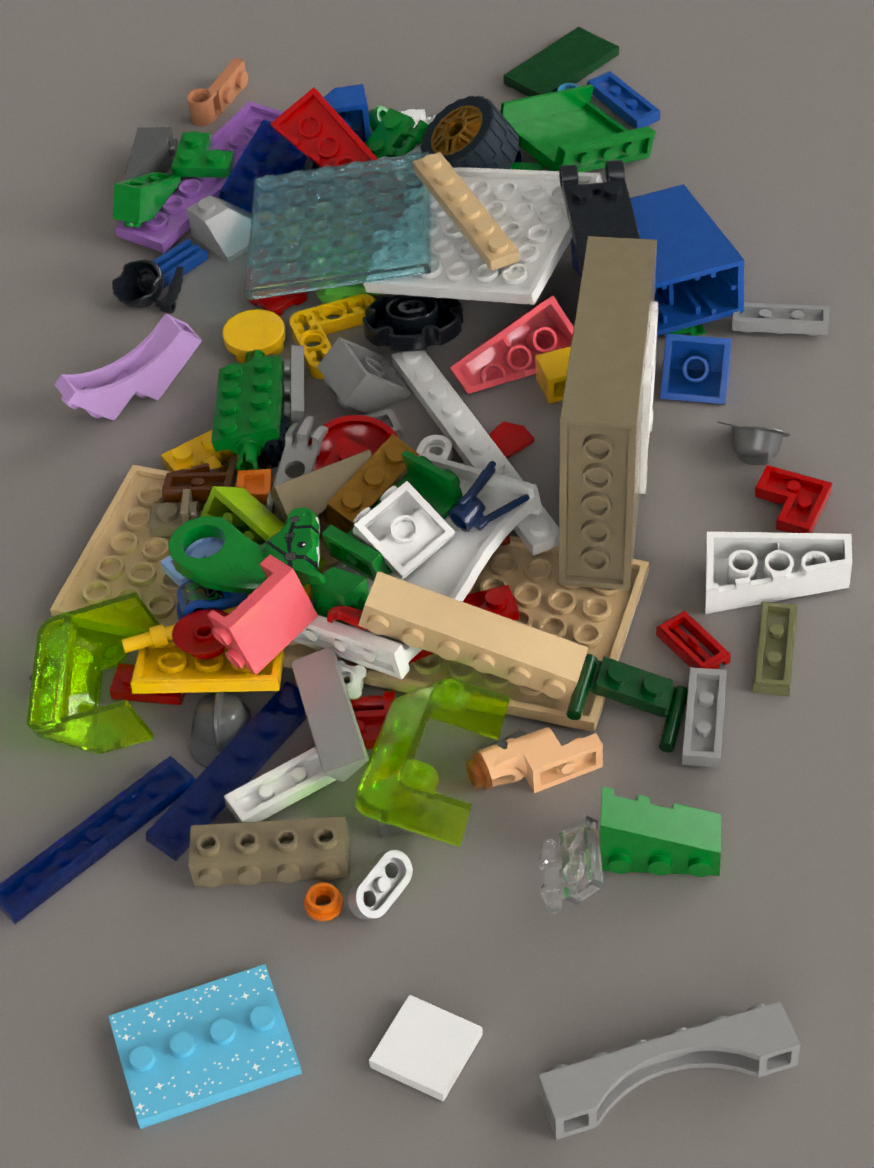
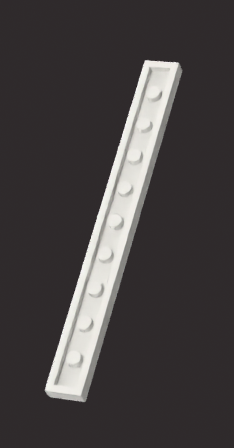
[391,350,559,556]

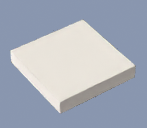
[369,994,483,1102]

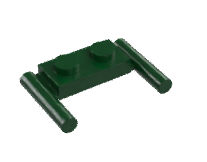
[566,654,688,753]

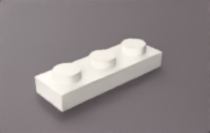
[224,746,337,823]

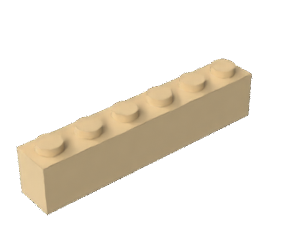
[358,571,588,702]

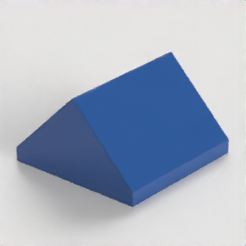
[660,334,732,405]

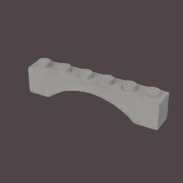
[539,1001,800,1140]

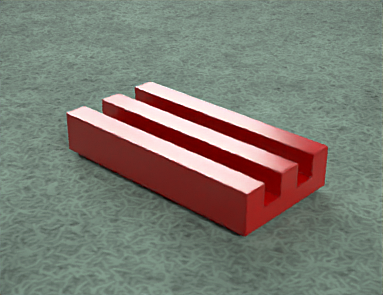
[656,610,731,669]

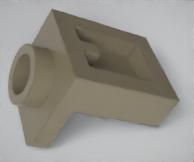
[149,489,200,537]

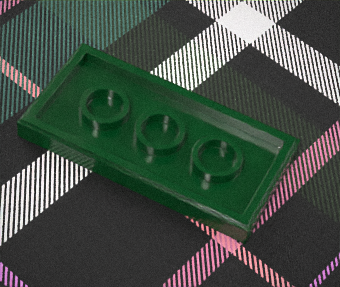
[503,27,619,97]

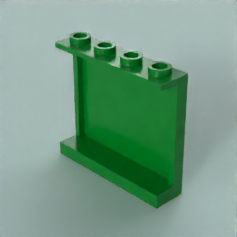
[500,85,656,172]

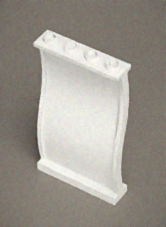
[293,453,543,680]

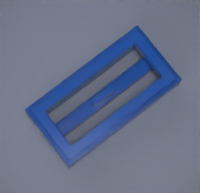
[153,238,209,288]

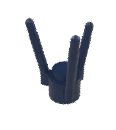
[448,461,530,532]

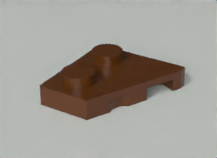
[162,456,238,502]

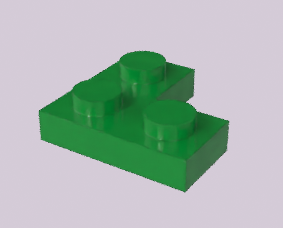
[171,131,235,178]

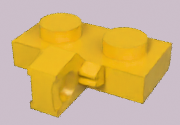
[161,429,235,472]

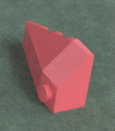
[449,295,574,394]

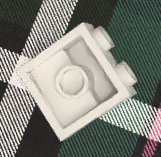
[352,481,455,580]

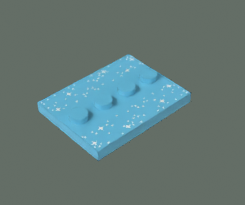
[108,964,302,1129]

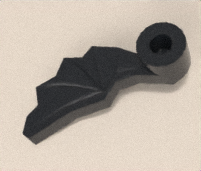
[154,266,183,313]

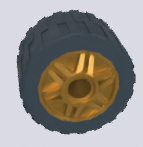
[420,96,520,169]

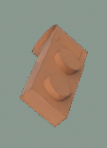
[187,58,248,126]

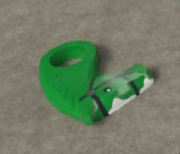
[168,507,326,594]

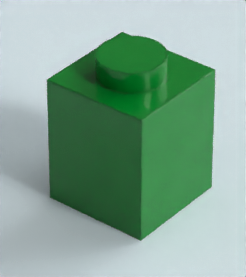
[310,566,369,626]

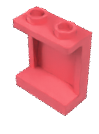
[207,555,318,675]

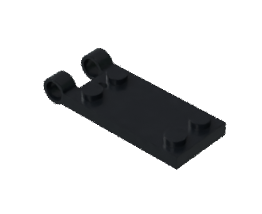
[559,160,640,276]

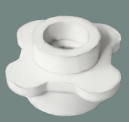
[338,660,367,700]

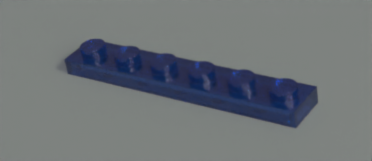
[146,681,307,861]
[0,756,196,924]

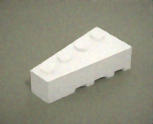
[705,531,852,614]

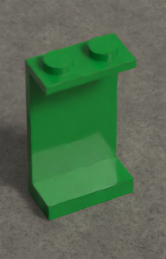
[322,450,463,581]

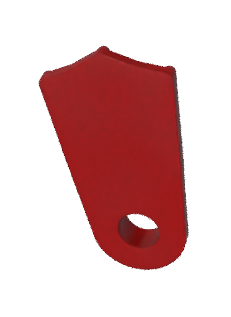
[489,421,534,459]

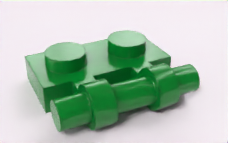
[365,108,428,167]

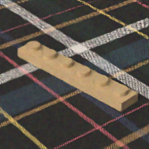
[413,152,520,271]

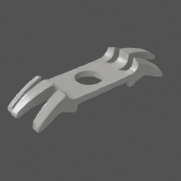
[266,416,328,521]

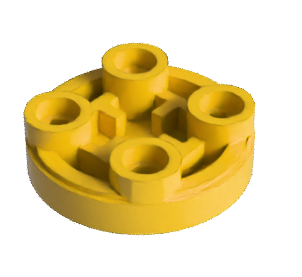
[222,309,286,363]

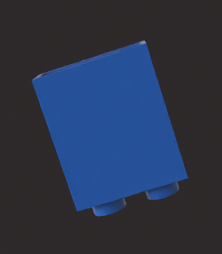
[571,184,744,336]

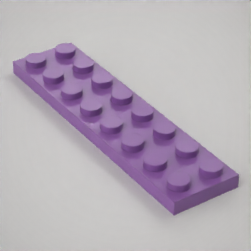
[115,101,283,253]

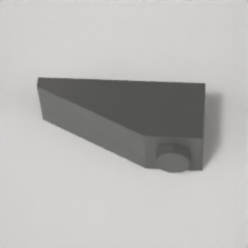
[124,127,178,180]

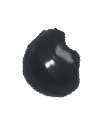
[112,260,165,307]

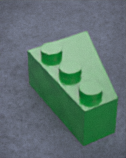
[600,786,721,877]

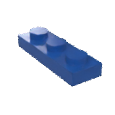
[587,71,660,129]

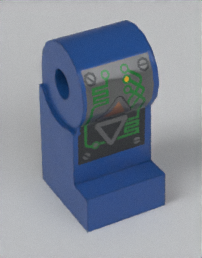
[177,580,247,617]

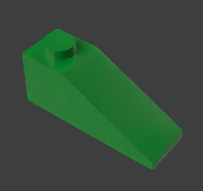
[112,172,181,227]

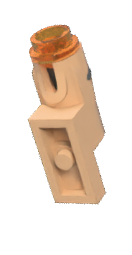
[465,727,603,793]

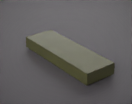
[752,601,798,696]

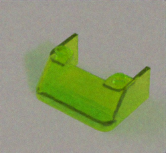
[27,592,160,754]
[355,678,511,847]

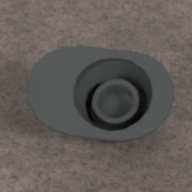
[717,421,790,465]
[190,692,251,770]

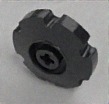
[362,295,463,352]

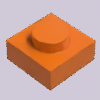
[236,469,273,503]

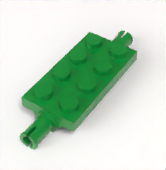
[211,350,284,472]

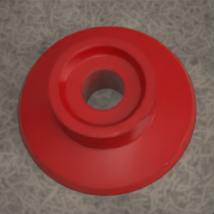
[172,609,229,660]

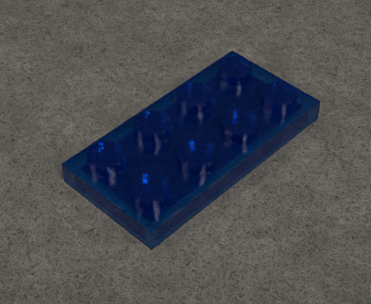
[218,119,308,222]

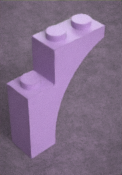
[54,313,202,421]

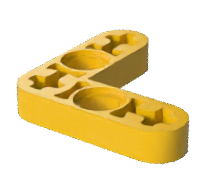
[289,294,376,379]

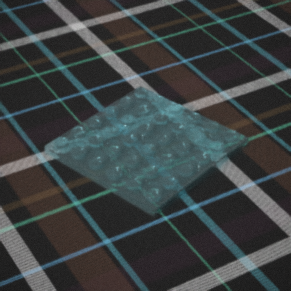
[244,152,431,300]

